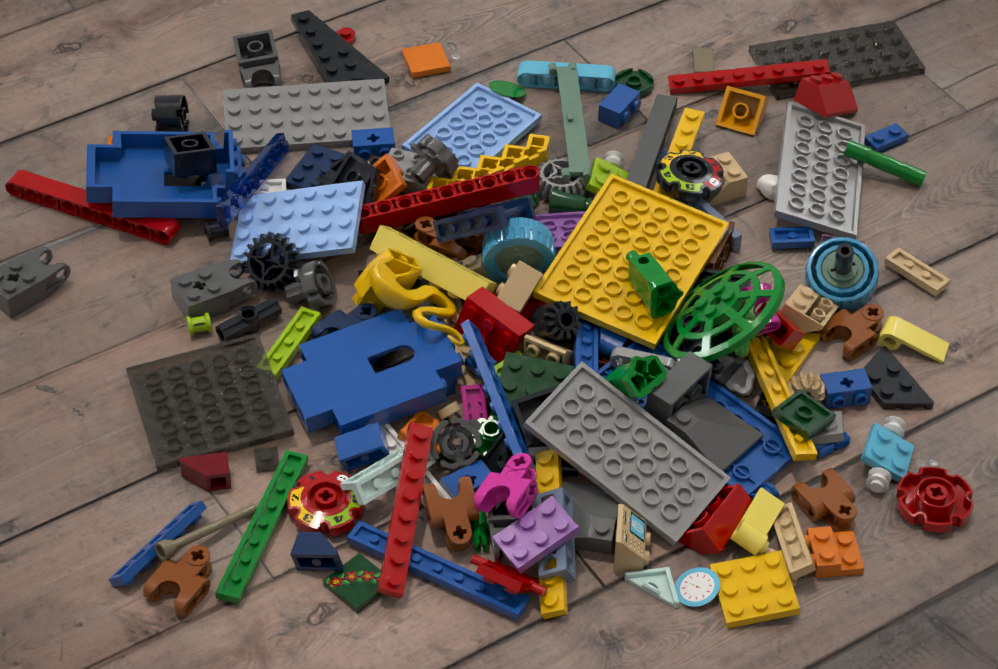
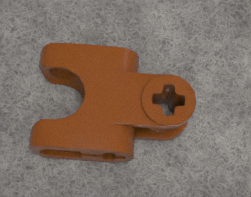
[414,216,482,262]
[818,304,884,362]
[791,468,857,532]
[422,476,480,552]
[143,545,212,618]

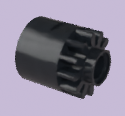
[531,301,582,342]

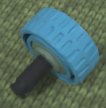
[482,217,556,284]
[805,237,879,313]

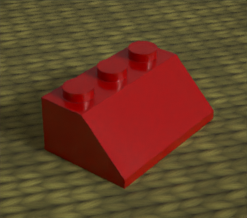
[794,72,858,118]
[678,483,752,555]

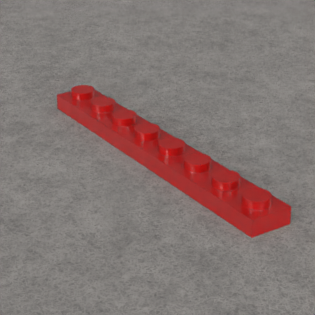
[668,59,830,95]
[377,421,433,599]

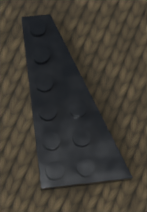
[291,10,389,84]

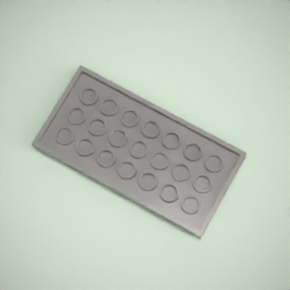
[223,79,390,154]
[773,101,866,239]
[523,361,731,546]

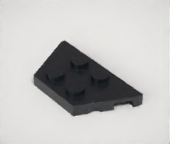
[315,151,381,205]
[864,346,934,410]

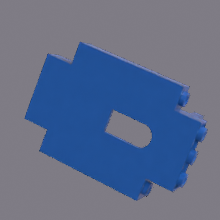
[86,130,247,218]
[281,309,464,435]

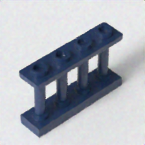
[433,197,536,243]

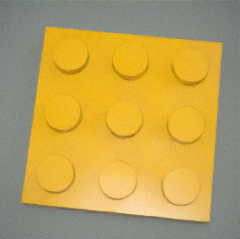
[710,550,800,629]

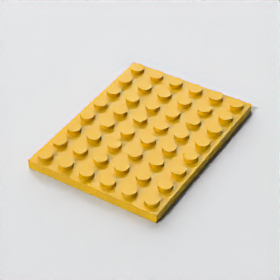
[533,174,729,350]

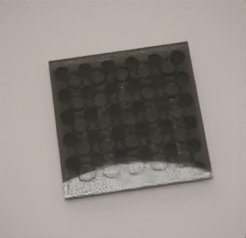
[126,333,294,473]

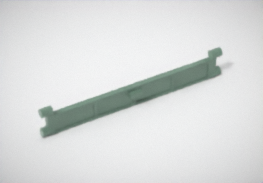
[548,62,591,181]

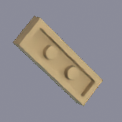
[884,247,950,296]

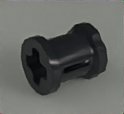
[203,218,229,241]

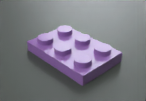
[492,496,581,574]

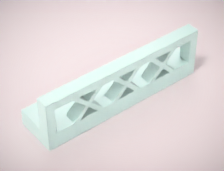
[340,447,436,505]

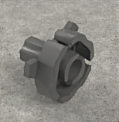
[410,134,459,184]
[285,260,337,314]
[430,417,483,470]

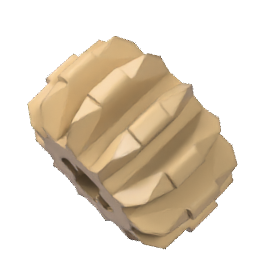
[787,371,826,403]

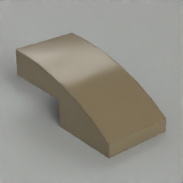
[692,48,715,73]

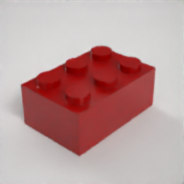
[454,286,535,363]

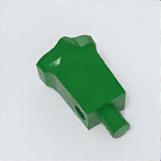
[625,250,684,319]
[604,355,667,398]

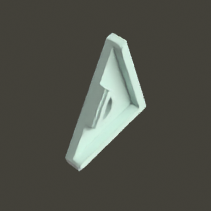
[624,567,679,608]

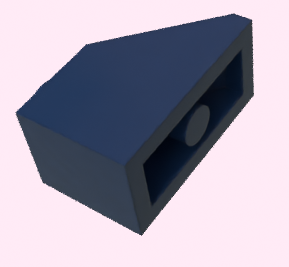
[290,532,344,571]

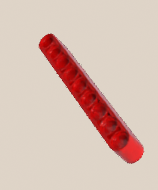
[358,165,541,234]
[5,169,181,245]

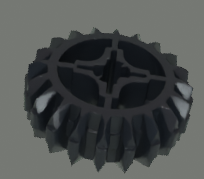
[242,232,301,292]

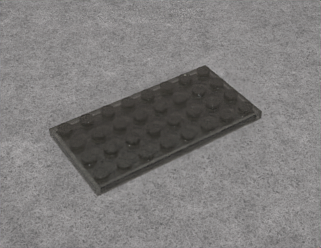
[749,21,925,101]

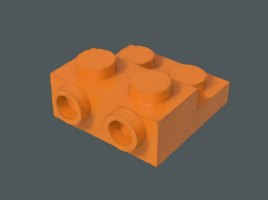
[373,153,407,202]
[804,526,864,578]

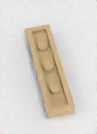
[773,502,816,580]

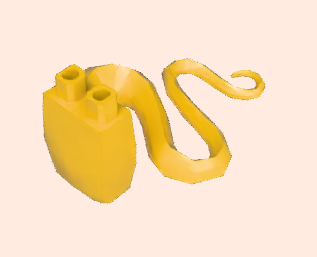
[352,248,466,347]

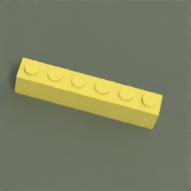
[369,225,497,300]

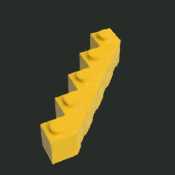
[427,134,550,189]

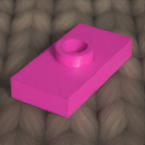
[460,384,488,421]

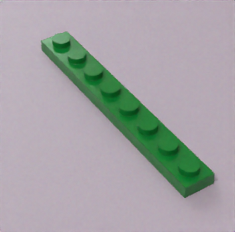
[215,450,309,604]

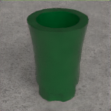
[548,188,593,213]

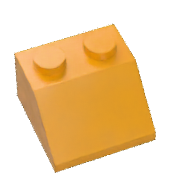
[715,86,769,136]

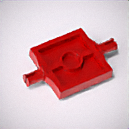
[470,554,548,597]

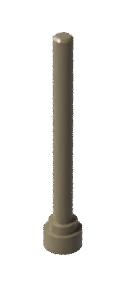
[155,504,257,561]

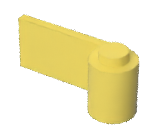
[878,316,949,364]
[730,487,785,556]

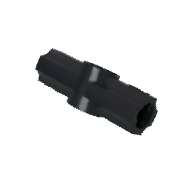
[215,297,282,343]

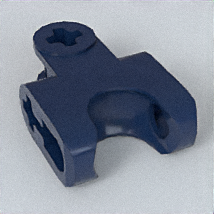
[311,303,377,339]

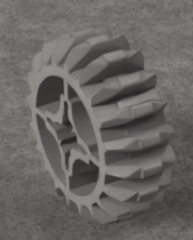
[537,156,588,200]

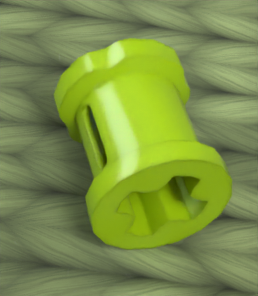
[186,313,212,336]

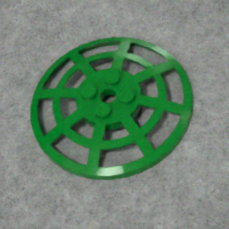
[663,261,785,362]

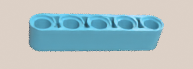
[517,60,616,92]

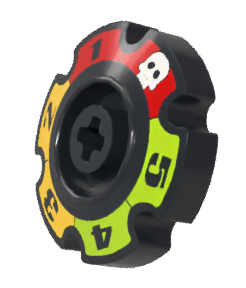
[656,149,724,202]

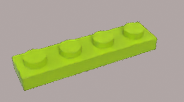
[256,306,322,381]

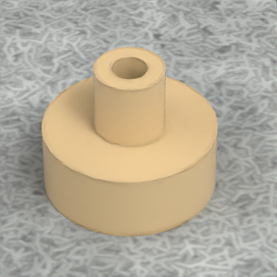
[436,401,461,424]

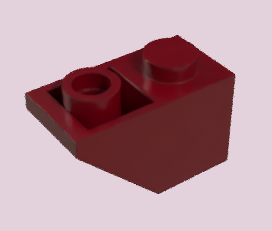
[179,452,232,492]

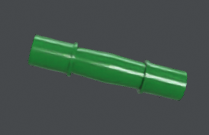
[843,140,927,187]

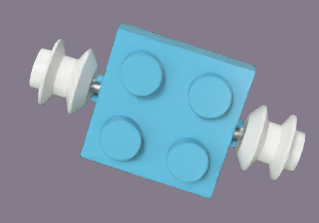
[860,416,914,493]

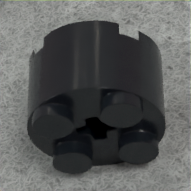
[151,94,189,132]

